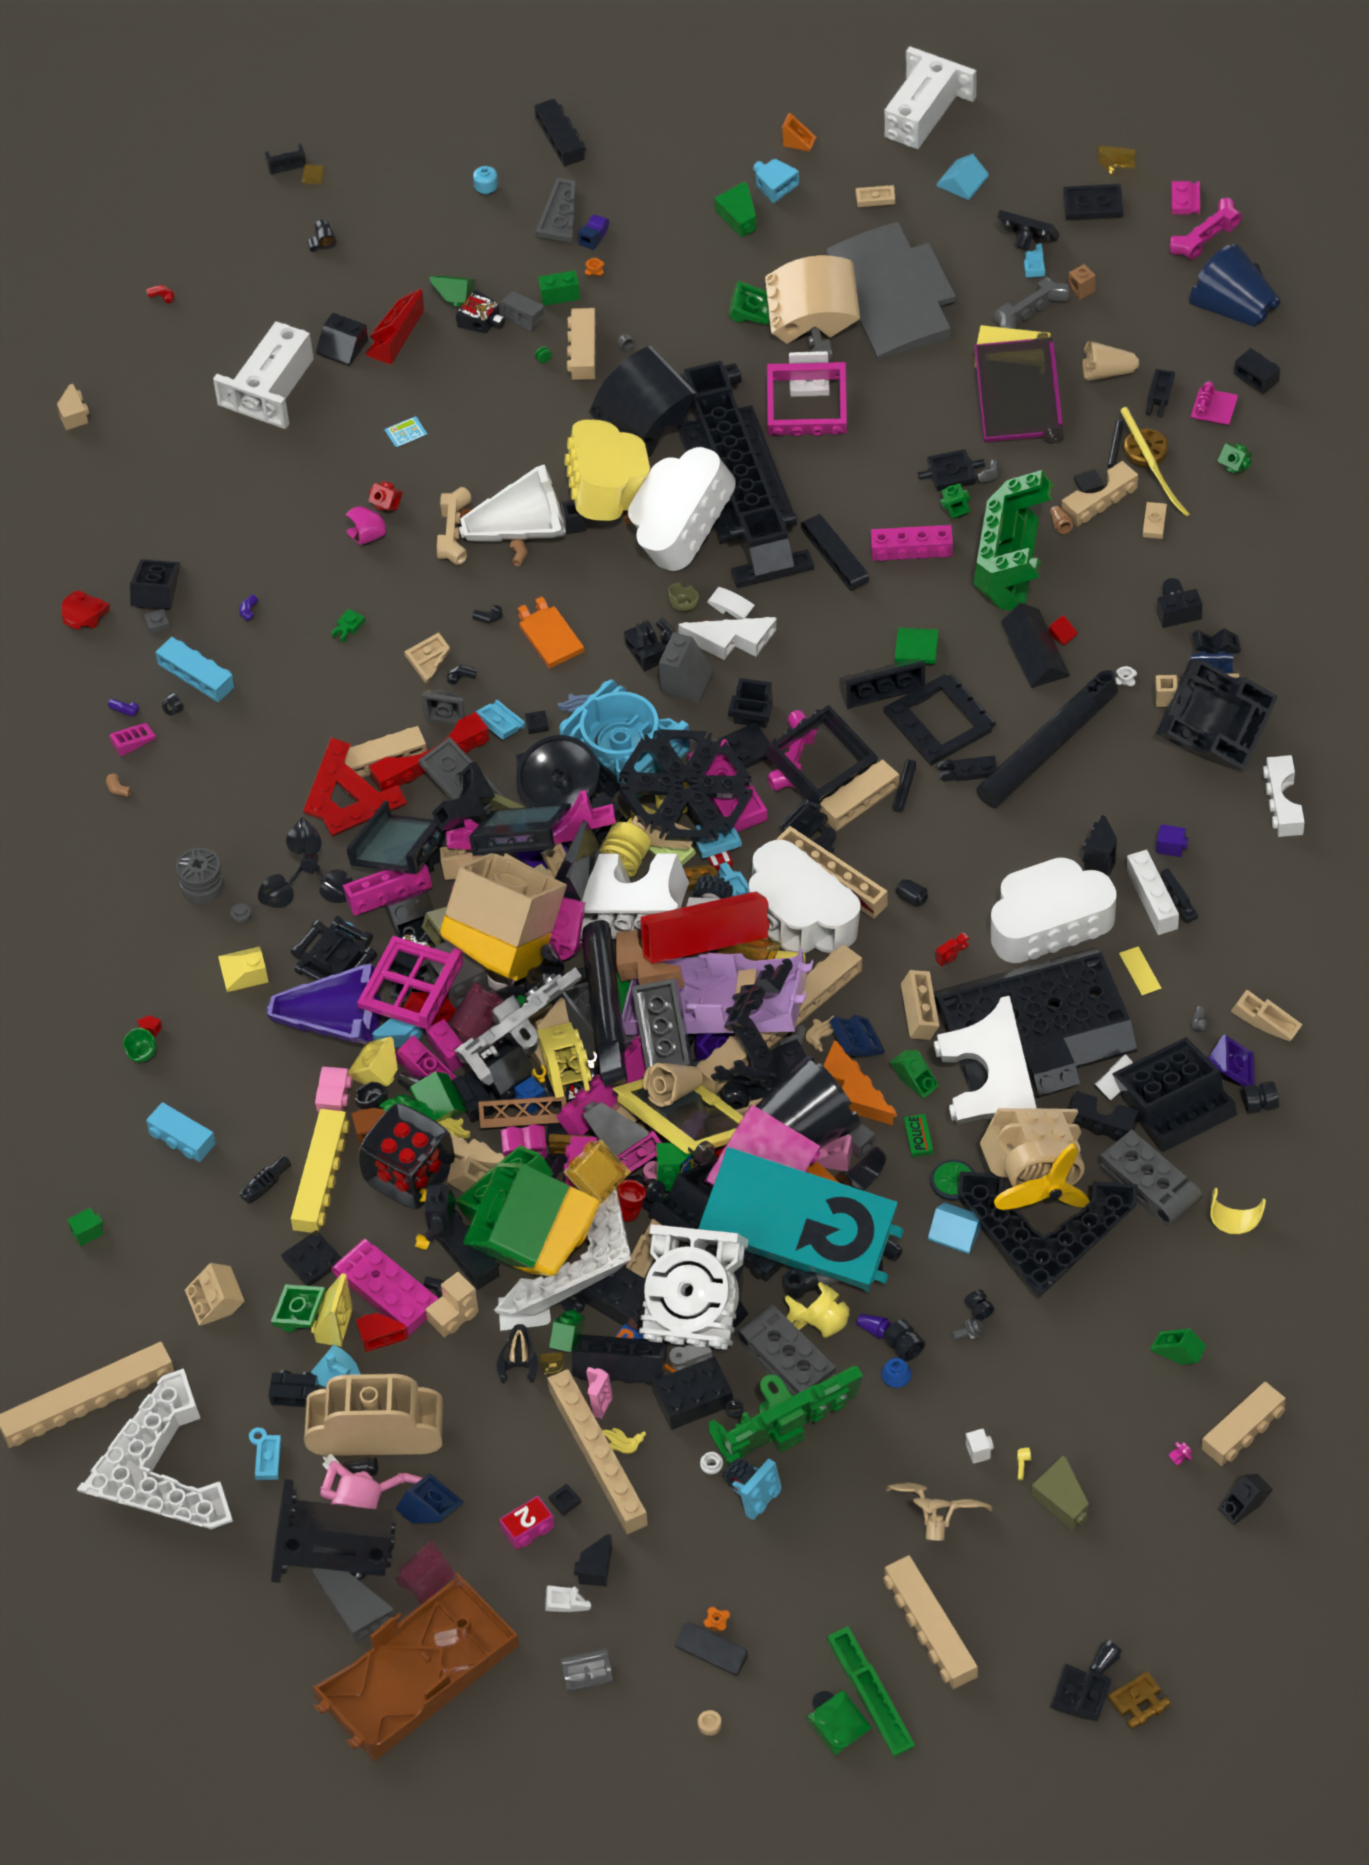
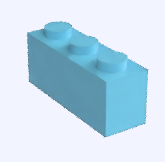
[146,1102,216,1162]

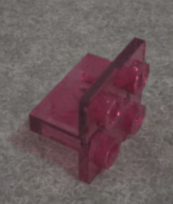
[396,1541,455,1604]

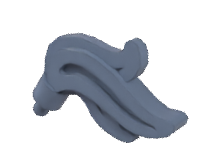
[557,693,590,713]

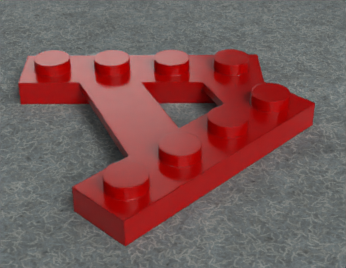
[303,737,407,838]

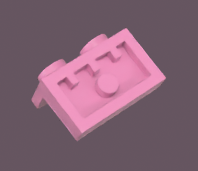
[586,1367,613,1419]

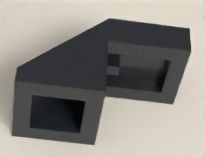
[1192,628,1241,654]

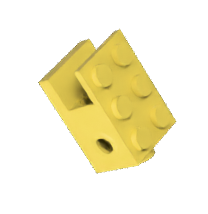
[537,1022,592,1098]

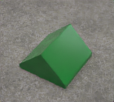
[410,1071,466,1122]

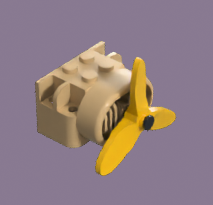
[980,1108,1090,1210]

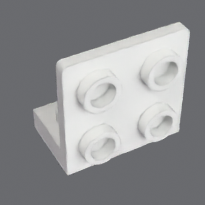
[789,351,829,397]

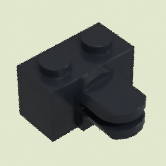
[1157,578,1203,628]
[624,620,666,672]

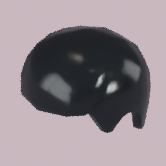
[354,1082,388,1109]

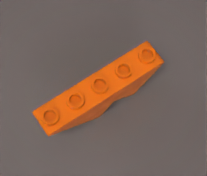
[824,1041,897,1125]

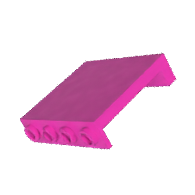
[704,1105,820,1186]

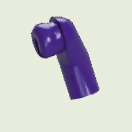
[239,594,258,621]

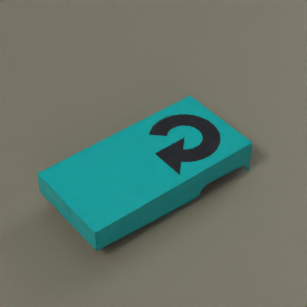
[699,1147,904,1293]

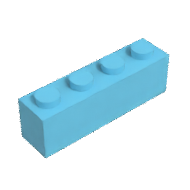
[155,637,234,702]

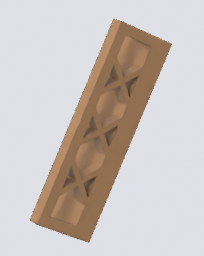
[478,1095,566,1128]

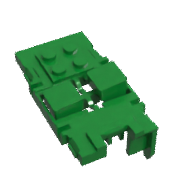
[708,1366,863,1466]

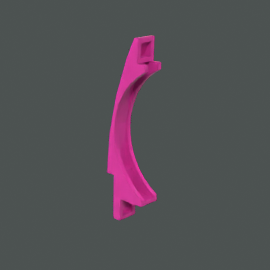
[446,790,616,850]

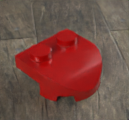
[61,590,110,629]

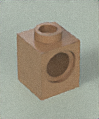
[1068,264,1096,300]

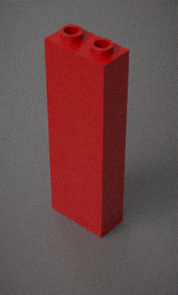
[640,891,770,964]

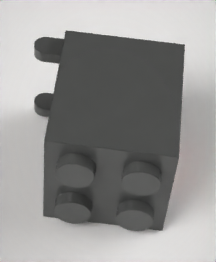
[417,941,490,1011]

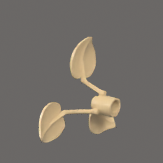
[886,1483,992,1540]

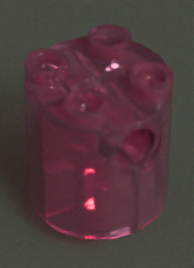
[449,982,505,1043]

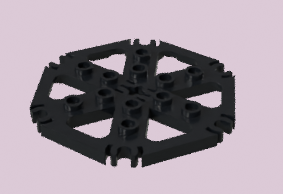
[619,729,753,842]

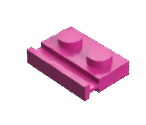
[1171,181,1200,214]

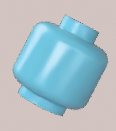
[473,166,498,194]

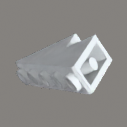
[678,617,777,660]

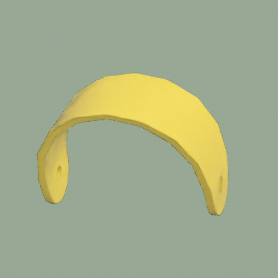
[1210,1188,1265,1234]

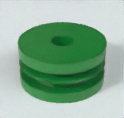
[535,346,552,363]

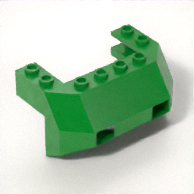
[973,470,1054,611]

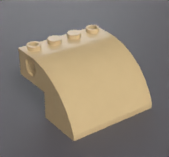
[765,255,860,344]

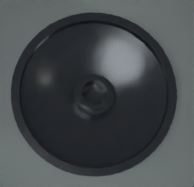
[516,735,600,807]

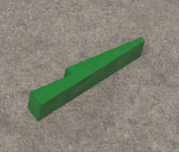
[827,1626,915,1757]

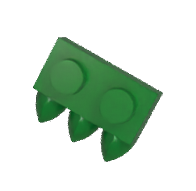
[379,1094,423,1114]

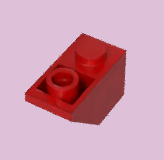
[402,992,456,1026]

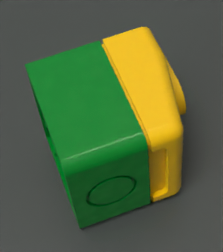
[463,1162,601,1276]

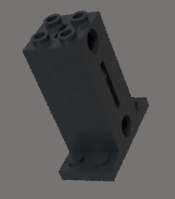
[271,1479,396,1583]

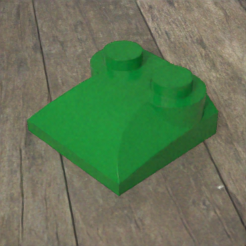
[729,281,770,325]
[271,1284,326,1332]
[806,1690,872,1756]

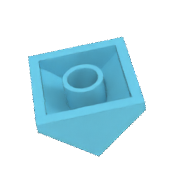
[937,154,989,200]
[928,1202,983,1254]

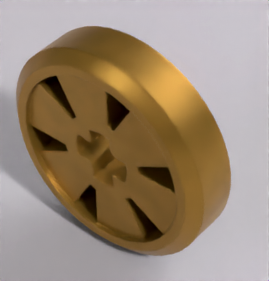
[1124,428,1168,467]

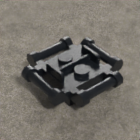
[290,916,377,981]

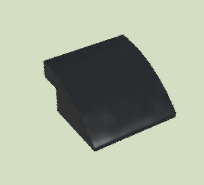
[1112,1037,1237,1152]
[649,1159,718,1256]

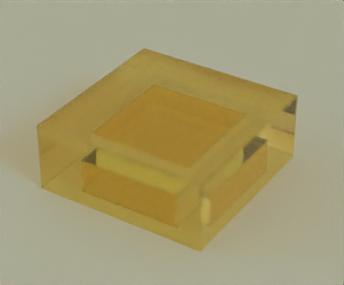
[302,165,324,184]

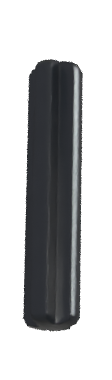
[892,759,917,813]

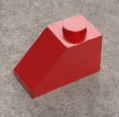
[356,1313,408,1353]

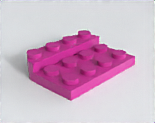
[549,897,586,960]

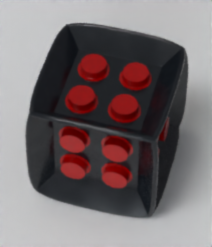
[359,1103,455,1209]

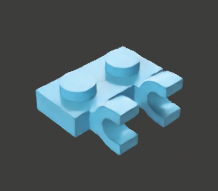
[695,825,742,859]

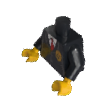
[531,1051,598,1111]
[415,1182,456,1250]

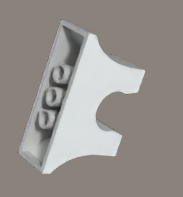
[580,854,689,939]
[934,996,1037,1125]

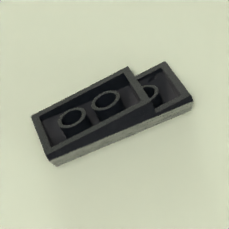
[1001,602,1069,688]
[554,820,599,901]

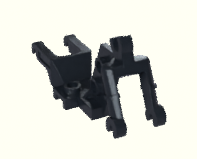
[711,958,793,1090]

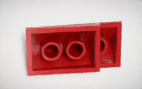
[365,289,424,365]

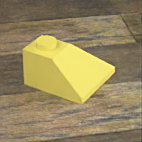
[218,946,268,992]
[349,1037,398,1087]

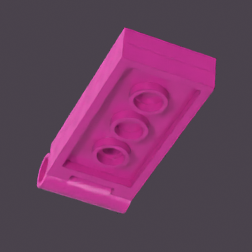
[687,739,768,832]
[331,1239,439,1336]

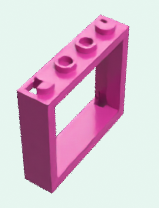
[767,362,847,436]

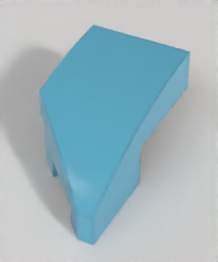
[1024,244,1045,278]

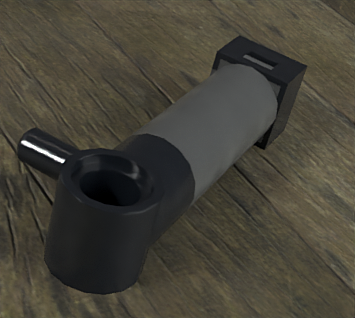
[783,1258,883,1300]

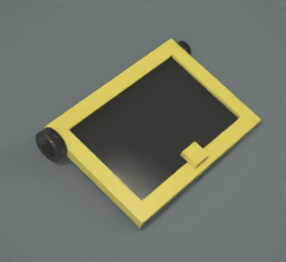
[612,1079,743,1163]

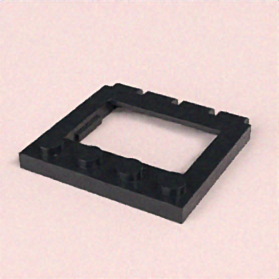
[884,674,996,766]

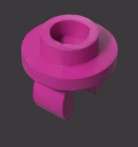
[1168,1442,1192,1466]

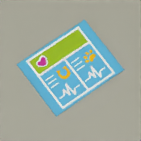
[384,416,427,447]

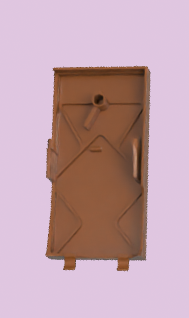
[312,1573,519,1762]

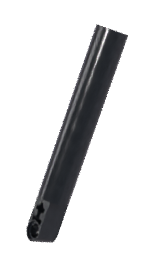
[977,670,1118,808]
[582,921,628,1087]

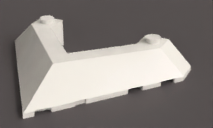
[494,1185,631,1315]
[77,1369,233,1529]

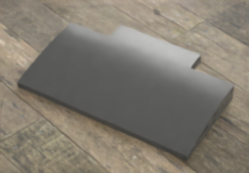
[826,222,956,359]

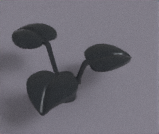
[258,817,353,908]

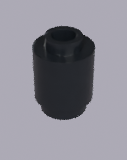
[896,879,928,907]

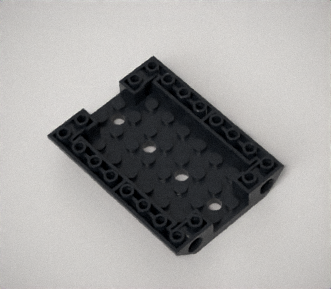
[933,947,1137,1092]

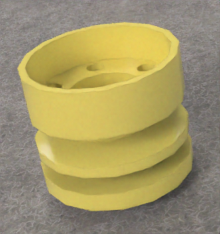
[599,822,651,877]

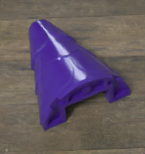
[267,964,381,1044]

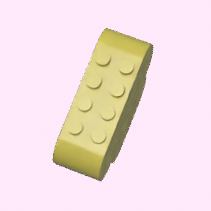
[565,420,650,521]

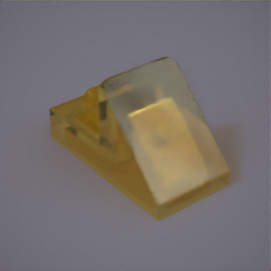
[1098,146,1136,176]

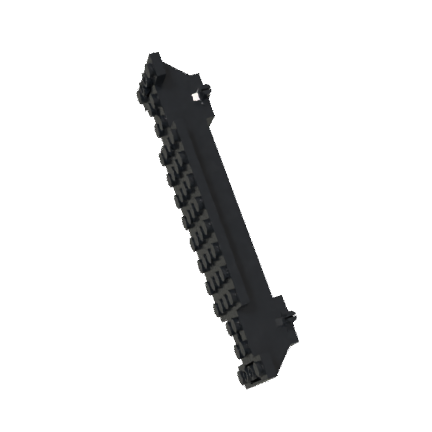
[677,360,814,588]

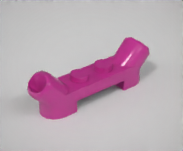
[1170,198,1242,260]
[768,710,818,791]

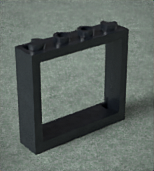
[765,705,879,805]

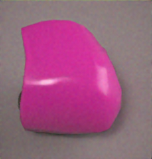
[345,506,386,545]

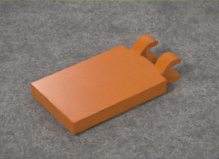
[517,596,585,669]

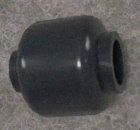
[720,1081,750,1110]

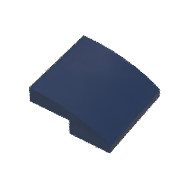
[829,1014,885,1056]

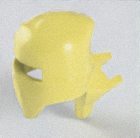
[785,1281,850,1338]

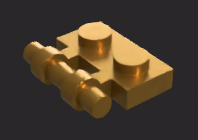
[1108,1671,1171,1729]

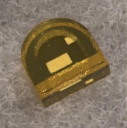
[540,1352,563,1377]

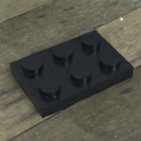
[1063,184,1124,220]

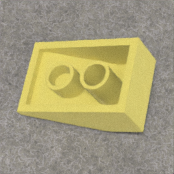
[311,1274,353,1347]

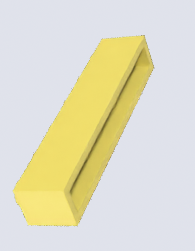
[291,1109,350,1233]

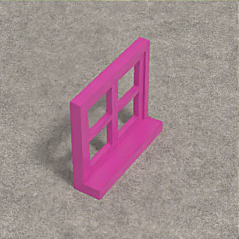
[357,936,464,1030]

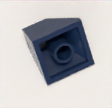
[395,1473,464,1523]

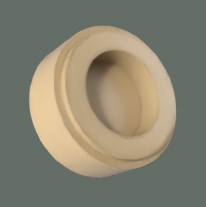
[698,1710,722,1735]

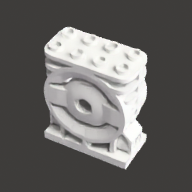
[639,1224,749,1350]

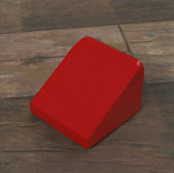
[1049,615,1078,646]

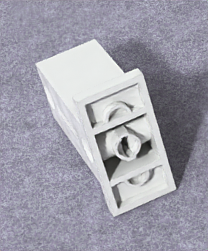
[884,47,976,149]
[213,321,314,429]

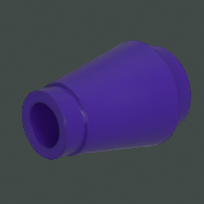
[857,1313,892,1339]

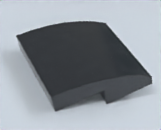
[1049,1663,1112,1722]

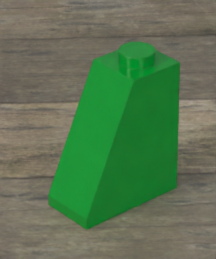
[714,181,757,237]

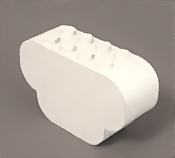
[628,447,735,571]
[748,840,860,953]
[991,858,1116,963]

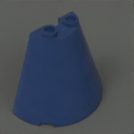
[1189,243,1281,327]

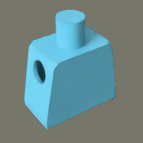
[753,159,799,203]

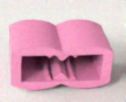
[315,1066,353,1111]

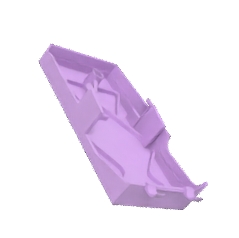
[622,948,813,1035]

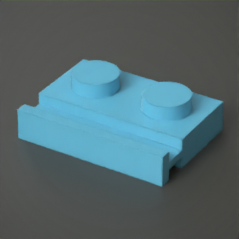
[476,700,525,740]

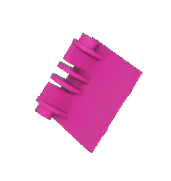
[1191,381,1238,425]

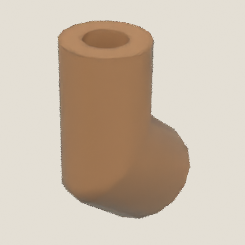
[510,539,528,566]

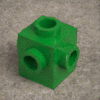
[1217,443,1252,474]
[941,483,971,519]

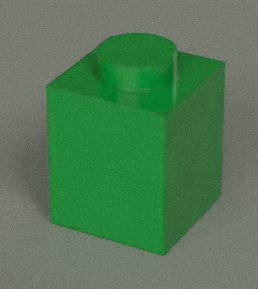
[67,1207,104,1247]

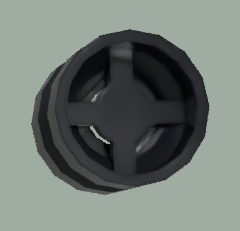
[964,1289,995,1321]

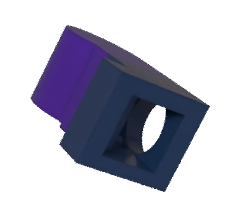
[578,214,609,250]

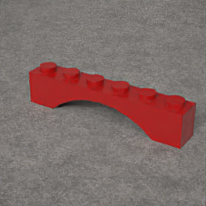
[369,712,490,792]

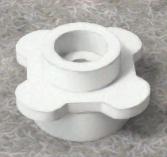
[1116,666,1137,686]

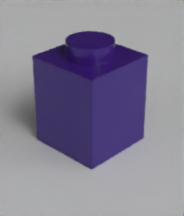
[1156,824,1189,857]

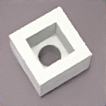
[966,1429,993,1464]

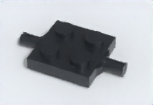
[918,449,985,491]

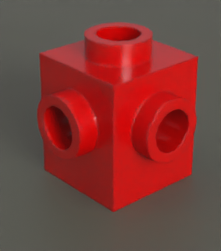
[368,481,403,511]

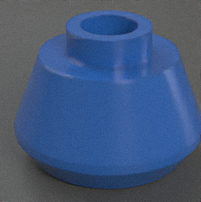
[881,1358,912,1388]

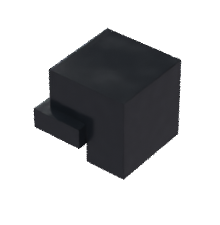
[728,678,773,728]

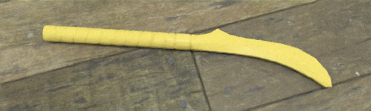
[1121,407,1189,516]

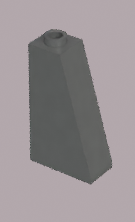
[311,1568,394,1643]

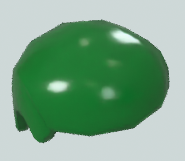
[122,1028,157,1063]

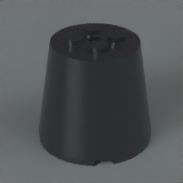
[756,1055,860,1147]

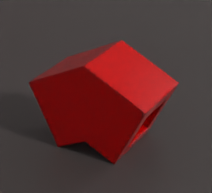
[137,1015,162,1037]

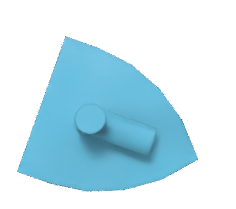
[311,1345,361,1388]

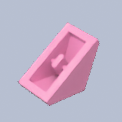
[816,1134,852,1171]

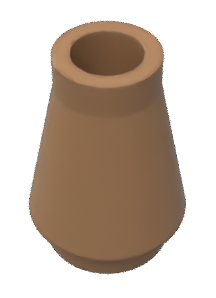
[1050,506,1073,534]

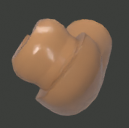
[106,773,131,797]

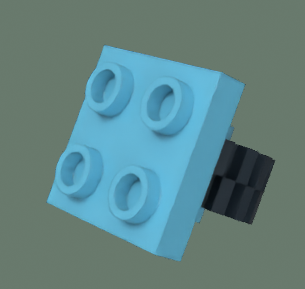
[723,1458,782,1520]

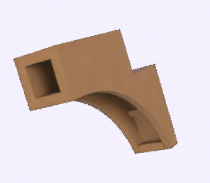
[616,929,685,988]

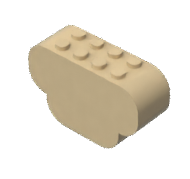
[304,1374,444,1456]

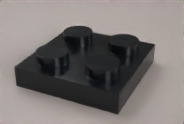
[281,1230,342,1286]

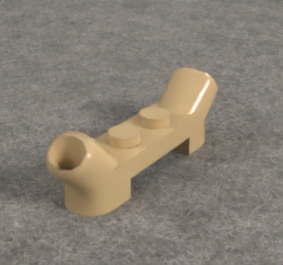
[437,487,471,565]

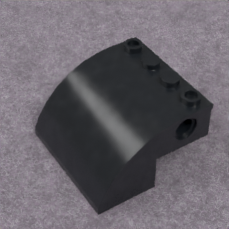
[589,346,696,457]
[1156,659,1278,770]

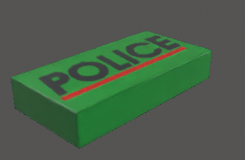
[904,1114,933,1158]

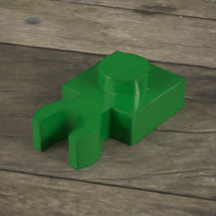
[331,609,365,643]

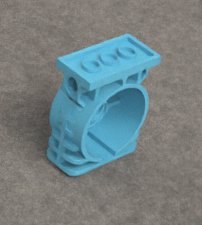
[559,679,690,800]

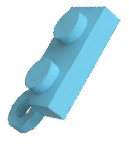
[249,1427,281,1480]

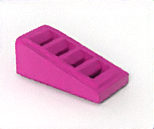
[109,723,156,757]

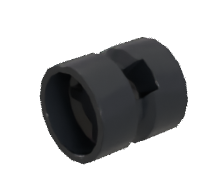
[1242,1081,1279,1114]
[883,1319,926,1362]

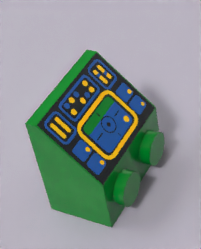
[655,1143,701,1191]

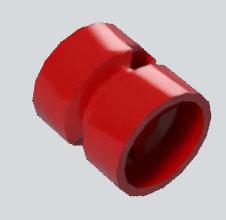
[617,1180,646,1221]

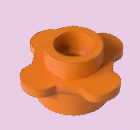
[585,258,604,276]
[704,1607,730,1631]

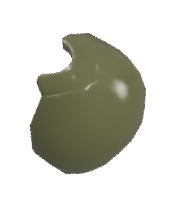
[668,582,699,611]

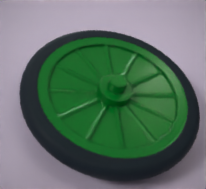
[930,1159,975,1200]

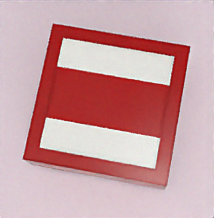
[707,851,733,871]

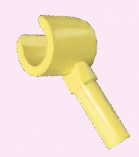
[1017,1448,1031,1480]

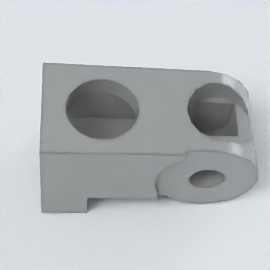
[669,1344,712,1371]

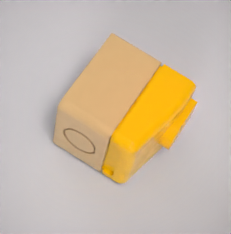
[440,853,567,981]

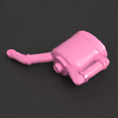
[320,1461,423,1509]

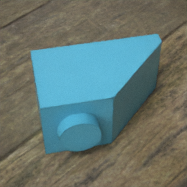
[372,1018,423,1047]

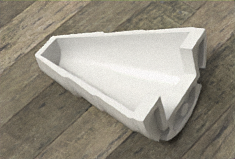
[459,465,566,542]

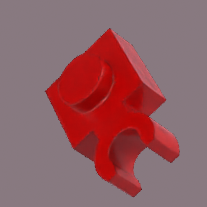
[936,932,969,967]

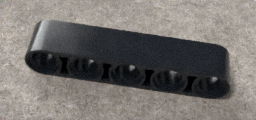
[801,514,869,591]

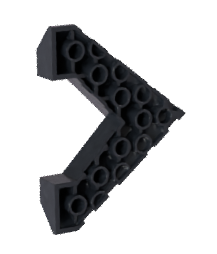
[958,1171,1138,1298]

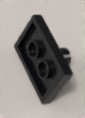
[997,210,1060,250]

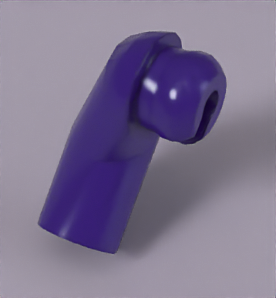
[108,699,139,716]

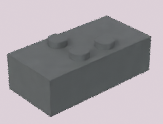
[632,978,693,1070]

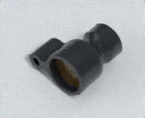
[308,219,336,252]

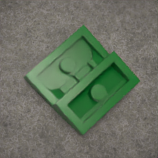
[895,627,939,664]

